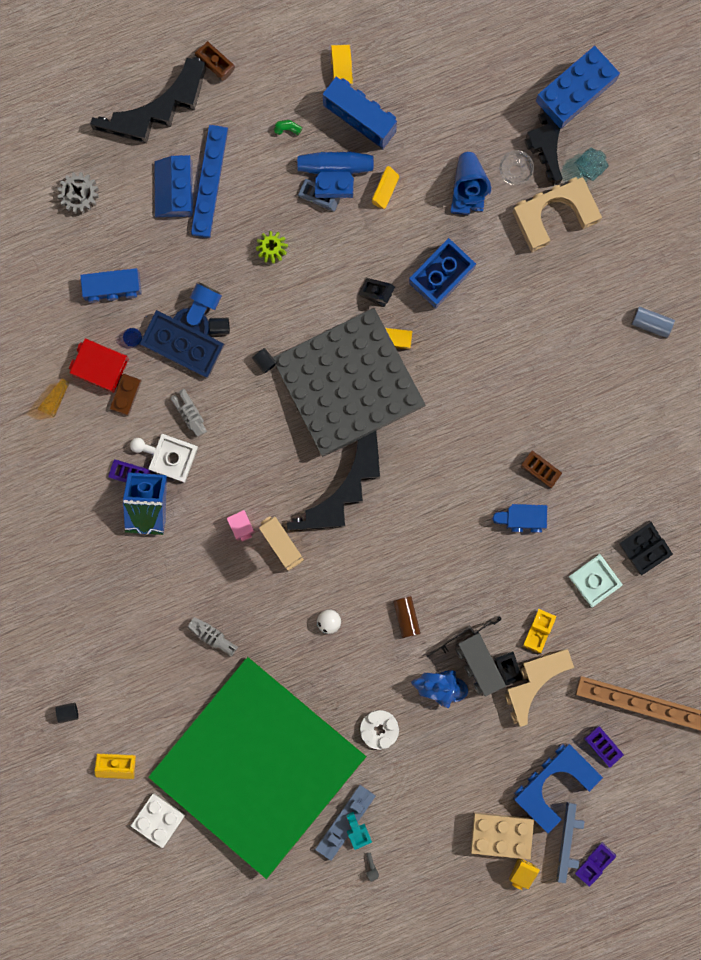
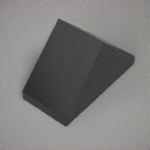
[493,651,522,686]

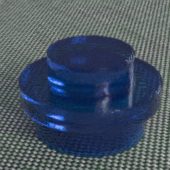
[123,328,142,347]

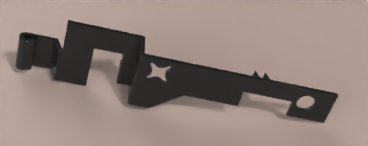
[427,616,501,657]

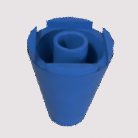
[453,152,492,204]

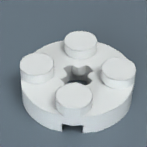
[360,710,399,750]

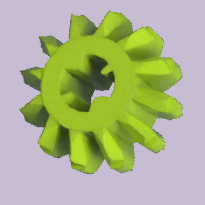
[256,231,288,264]

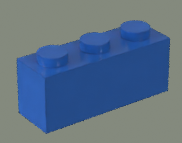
[80,268,142,303]

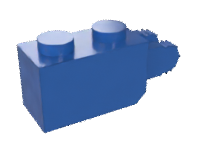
[492,504,547,533]

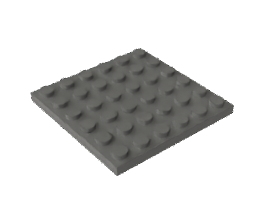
[273,308,426,457]

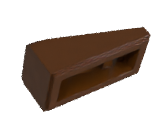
[520,450,562,489]

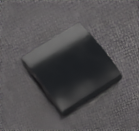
[618,521,673,576]

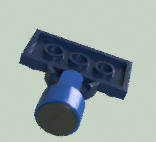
[140,282,225,378]

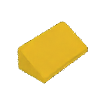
[372,166,399,209]
[385,328,412,350]
[95,754,136,779]

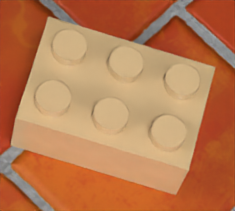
[470,812,534,860]

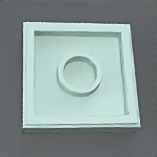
[569,554,623,608]

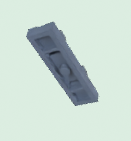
[315,785,376,861]
[556,802,585,883]

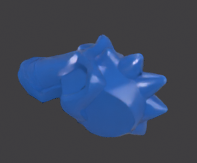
[411,670,468,708]

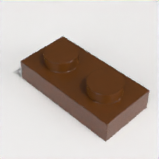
[110,373,142,416]

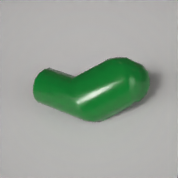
[274,120,303,135]

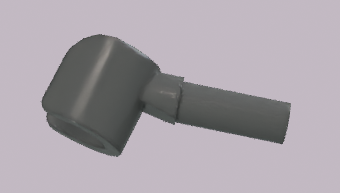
[366,852,379,882]

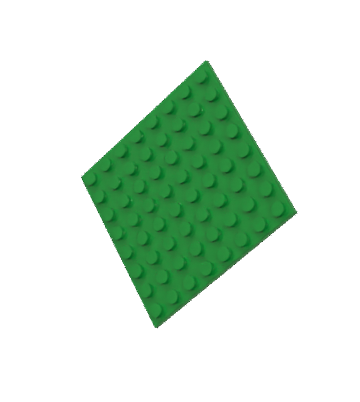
[148,657,367,879]

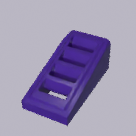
[108,459,151,483]
[583,726,624,768]

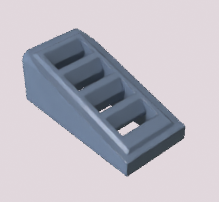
[298,179,341,211]

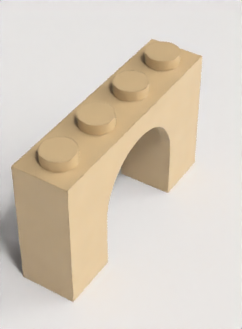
[513,177,602,253]
[259,517,304,571]

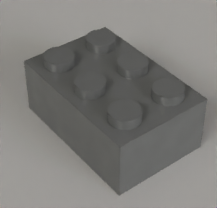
[455,633,506,697]

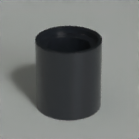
[209,317,230,335]
[252,348,277,374]
[55,702,79,723]

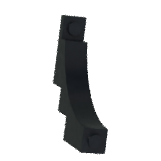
[90,57,207,143]
[287,431,380,531]

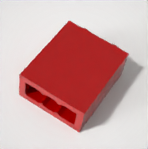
[69,338,129,393]

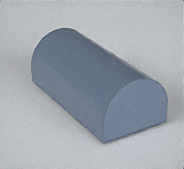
[632,306,675,338]

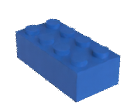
[536,45,620,129]
[322,76,397,149]

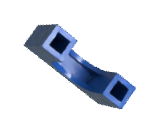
[513,743,603,833]

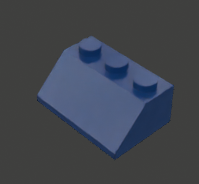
[154,155,193,217]

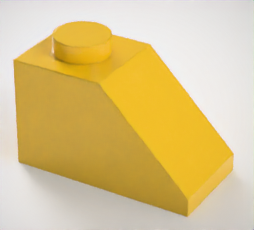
[509,858,540,890]

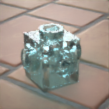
[574,147,609,181]

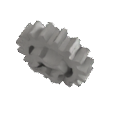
[57,172,99,214]

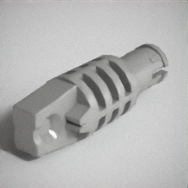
[188,617,238,657]

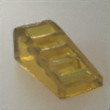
[37,379,69,417]

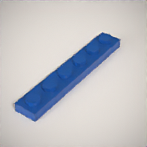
[191,125,228,238]

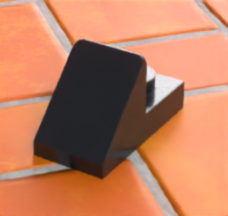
[359,278,395,307]

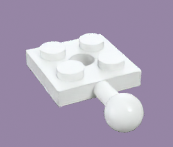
[130,434,198,483]

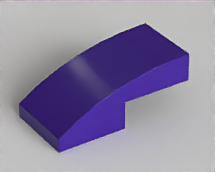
[575,842,616,887]

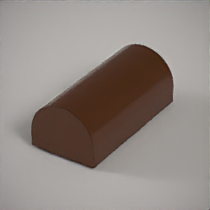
[195,41,235,81]
[393,596,421,638]

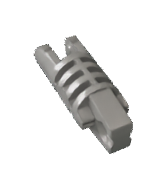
[171,388,207,437]

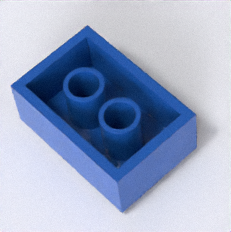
[409,238,476,309]

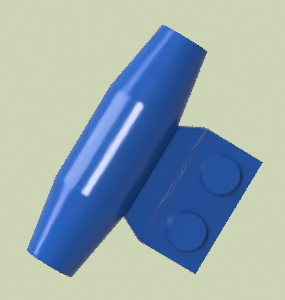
[297,152,374,198]

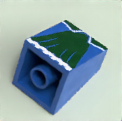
[123,473,167,535]

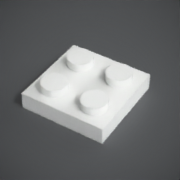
[131,793,185,848]

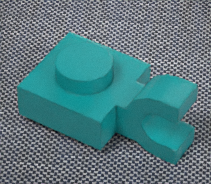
[346,812,372,850]

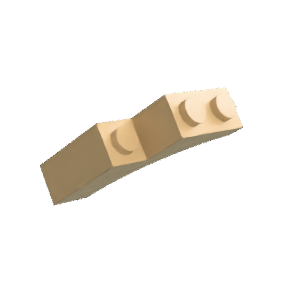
[504,649,574,727]

